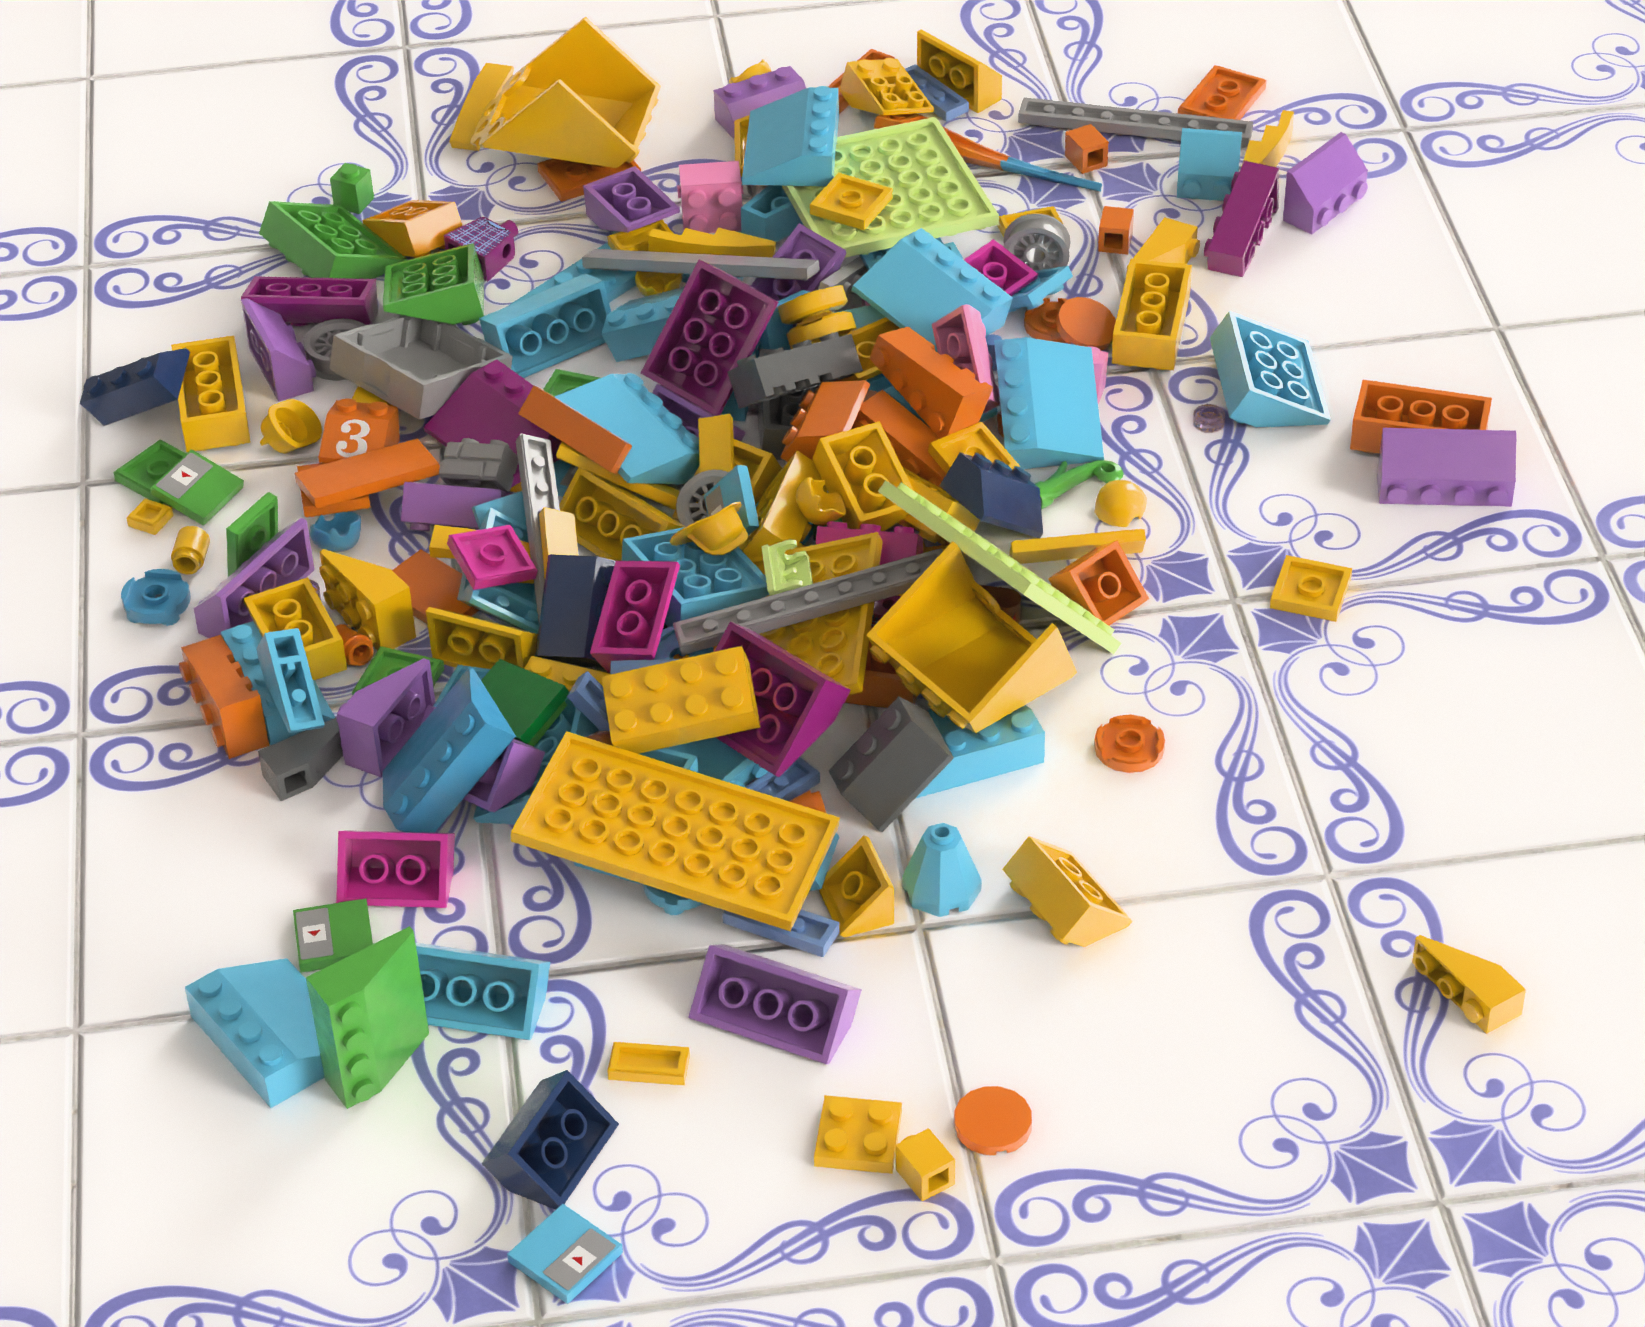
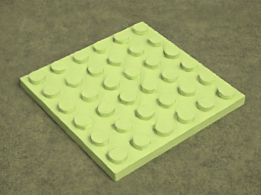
[782,117,999,258]
[878,480,1122,654]

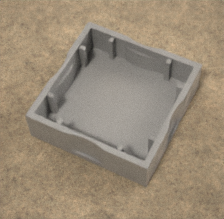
[329,315,513,420]

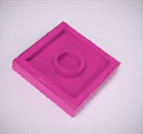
[447,525,538,590]

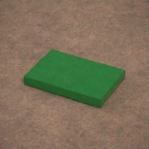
[481,659,569,744]

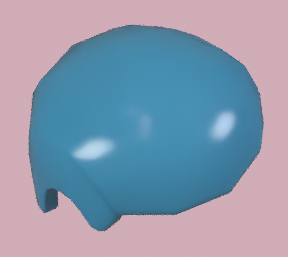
[310,511,361,552]

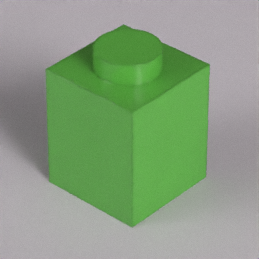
[330,163,374,214]

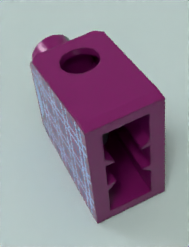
[444,217,519,282]

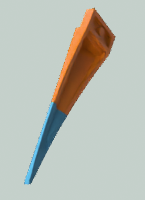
[874,113,1102,192]

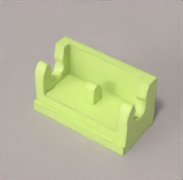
[761,539,813,596]

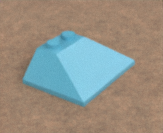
[457,508,539,634]

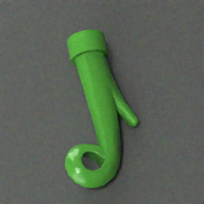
[1035,460,1124,510]

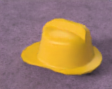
[259,399,322,454]
[670,502,748,555]

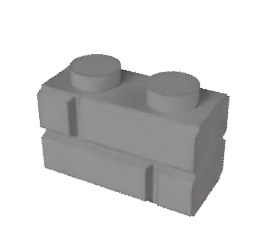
[439,438,518,492]

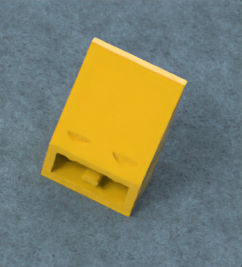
[839,58,934,116]
[319,549,416,651]

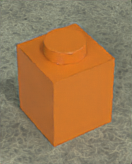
[1065,124,1109,174]
[1098,206,1134,255]

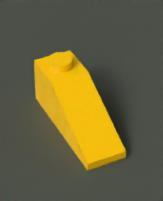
[1126,217,1200,275]

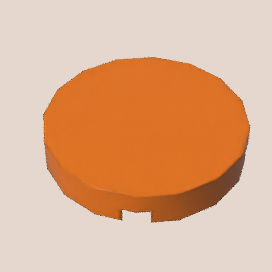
[1055,297,1116,351]
[1024,298,1068,343]
[1094,714,1166,773]
[954,1086,1032,1155]

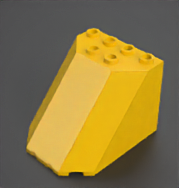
[470,16,661,168]
[866,541,1077,733]

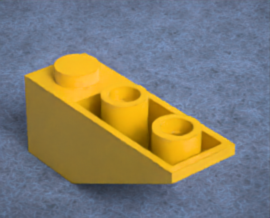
[1412,935,1526,1034]

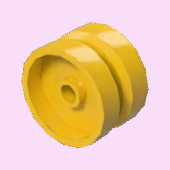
[777,285,857,349]

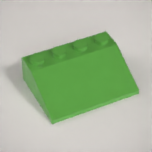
[259,201,407,279]
[383,243,484,325]
[306,926,429,1109]

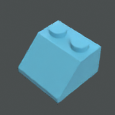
[1177,128,1242,201]

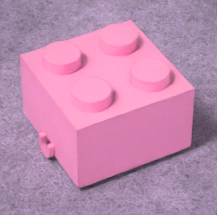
[677,161,744,233]

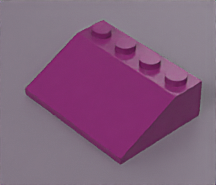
[640,259,779,416]
[424,359,562,487]
[714,621,851,777]

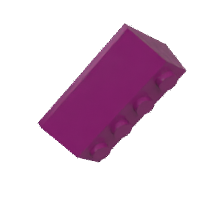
[241,276,378,326]

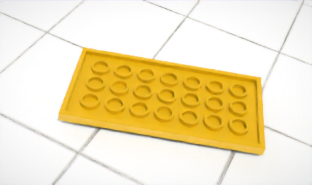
[511,731,840,932]

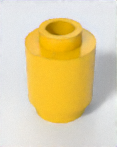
[171,526,210,575]

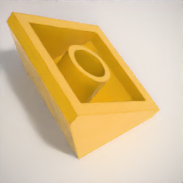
[819,835,894,937]

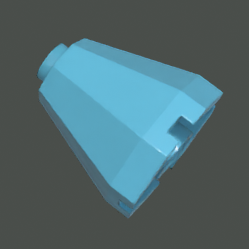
[902,823,982,917]

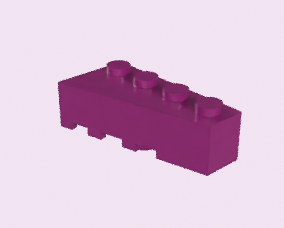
[1203,161,1279,277]

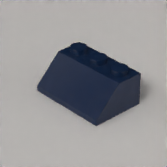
[80,348,190,426]
[939,452,1043,538]
[535,554,616,669]
[481,1070,619,1210]

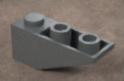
[258,717,343,801]

